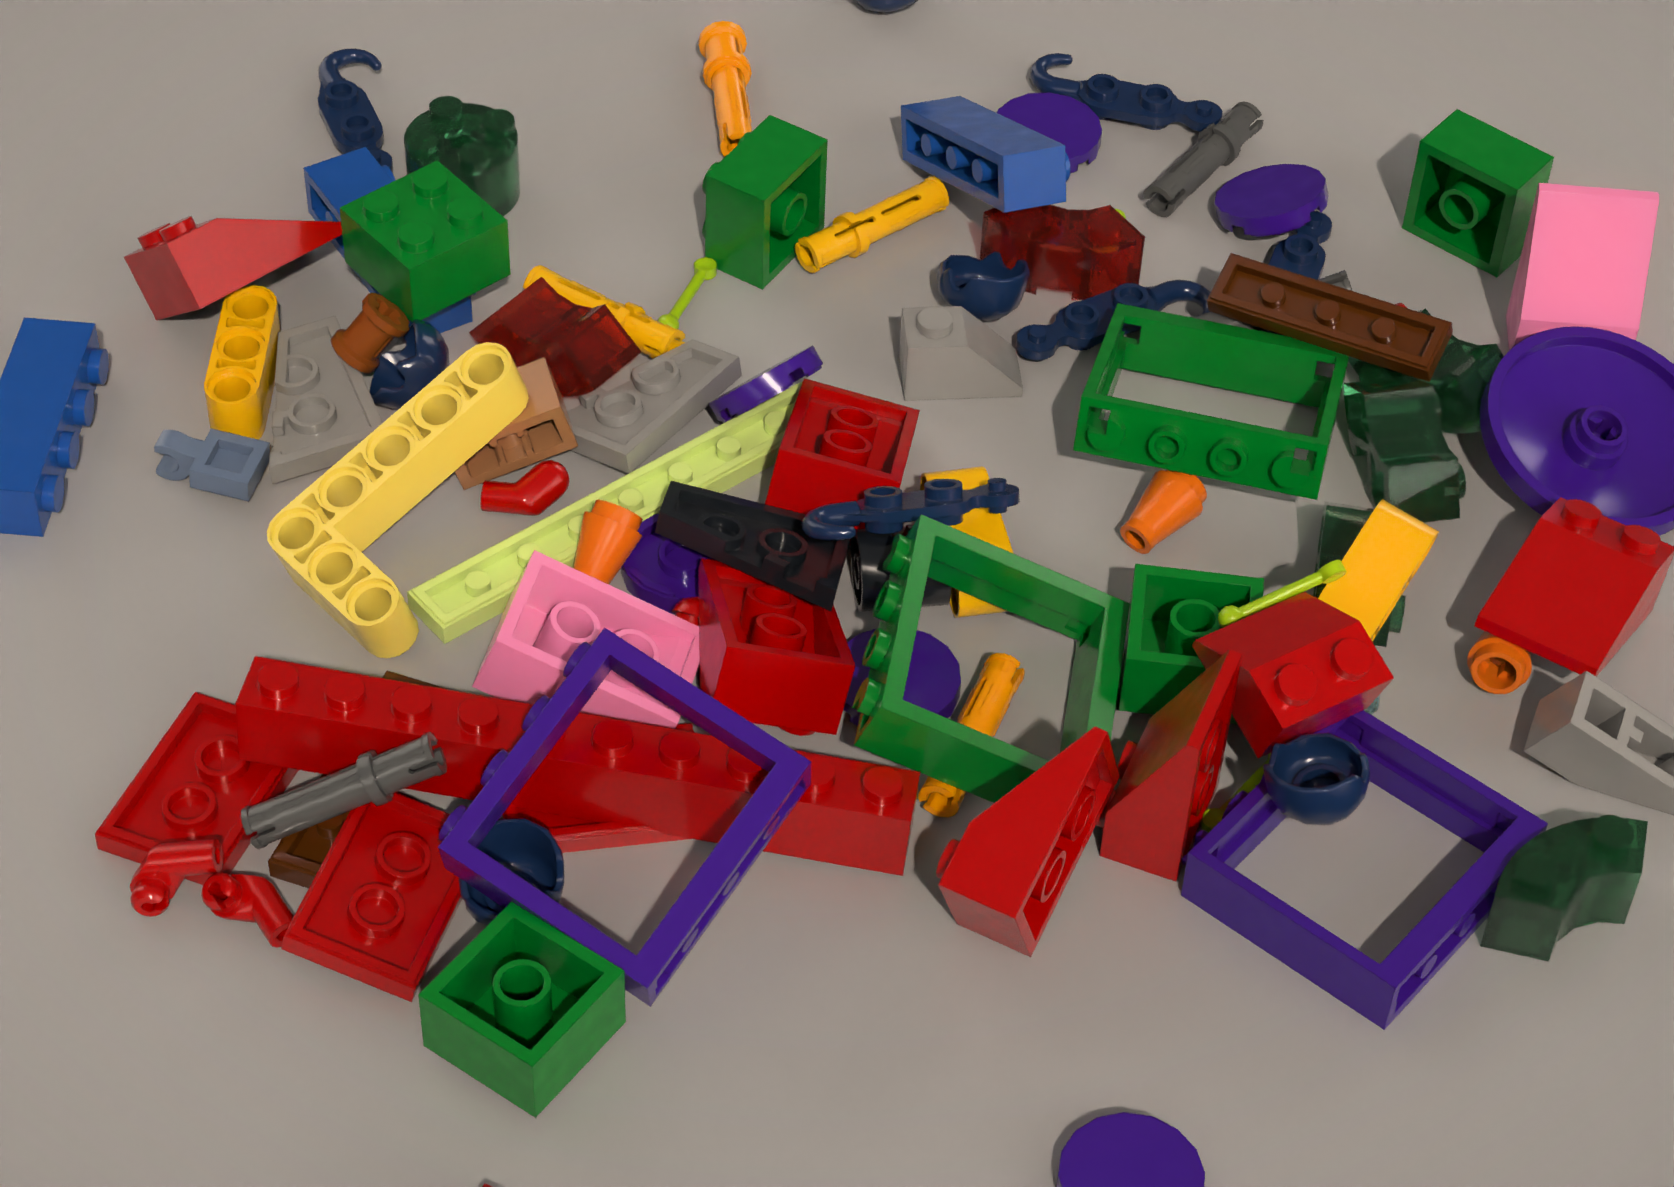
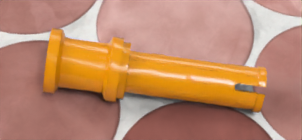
[698,21,752,157]

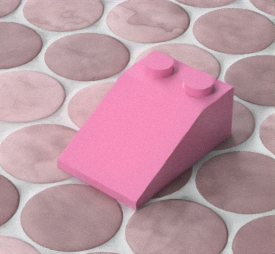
[1506,183,1659,350]
[472,550,700,729]

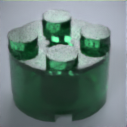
[404,96,520,216]

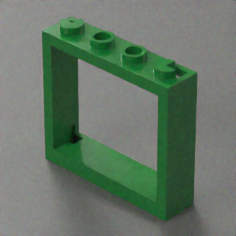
[1073,303,1349,500]
[852,514,1130,803]

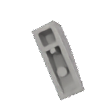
[1523,671,1674,815]

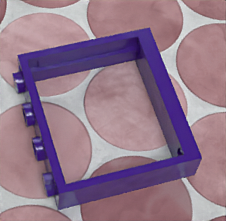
[438,628,811,1007]
[1181,710,1548,1030]

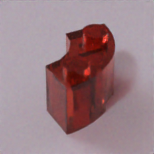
[979,204,1145,300]
[469,277,641,397]

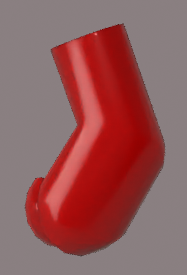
[130,838,223,917]
[201,872,294,948]

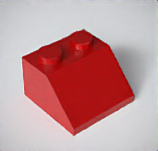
[1192,591,1394,759]

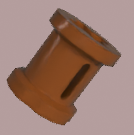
[331,293,409,374]

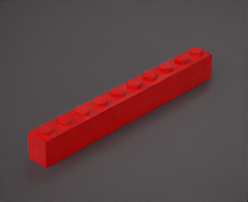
[235,656,921,876]

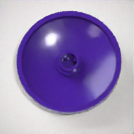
[1480,326,1674,536]

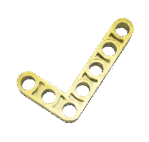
[267,342,529,658]

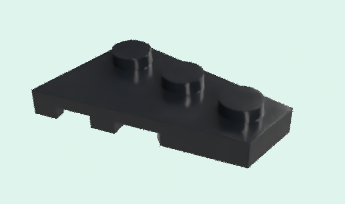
[655,481,851,611]

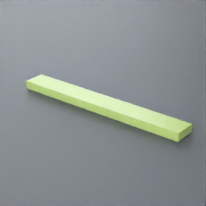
[407,381,803,644]

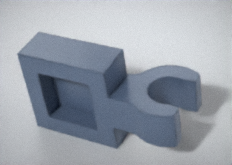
[154,428,270,502]

